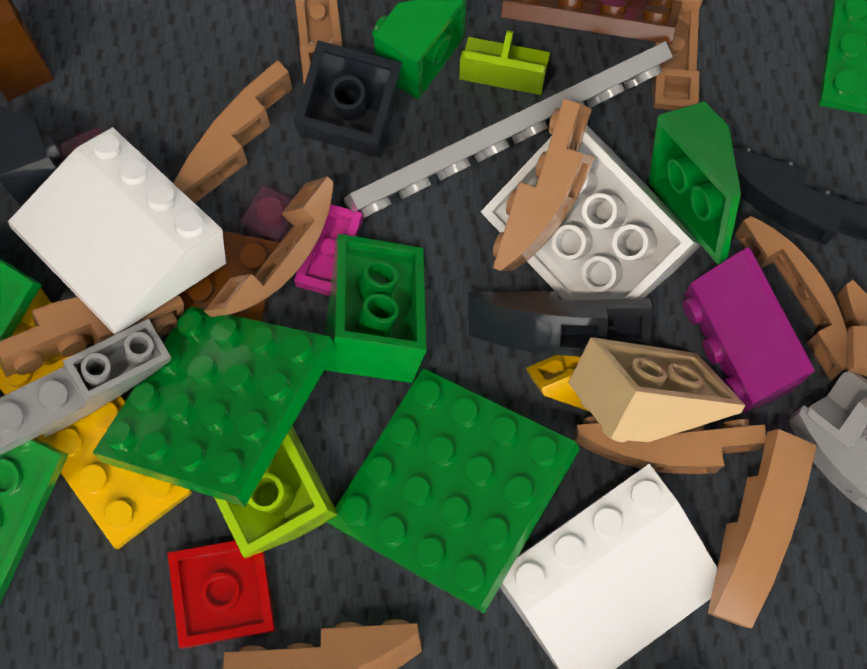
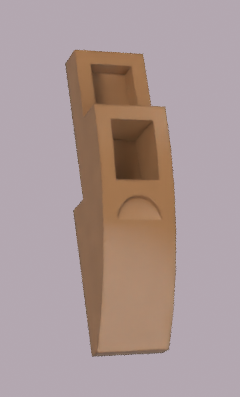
[493,99,595,271]
[0,296,184,378]
[573,416,766,474]
[223,619,422,669]

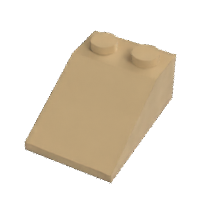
[568,337,745,442]

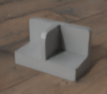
[805,371,867,449]

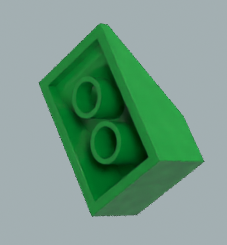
[648,101,741,265]
[325,234,426,383]

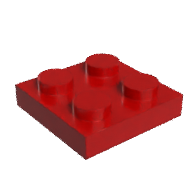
[167,541,276,649]

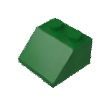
[372,0,466,100]

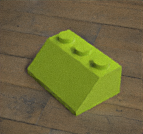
[214,426,338,558]

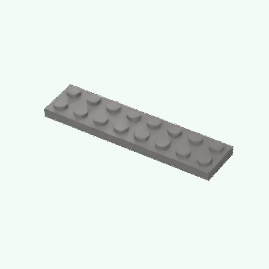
[343,41,673,218]

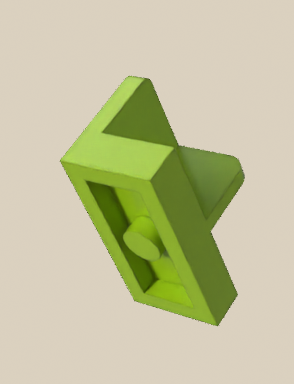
[459,30,550,95]

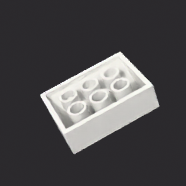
[481,125,701,300]
[8,127,226,335]
[500,464,717,669]

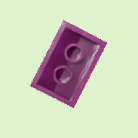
[683,247,815,413]

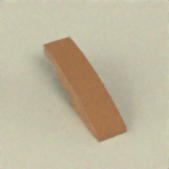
[173,60,293,203]
[708,429,817,628]

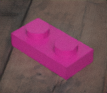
[294,204,363,296]

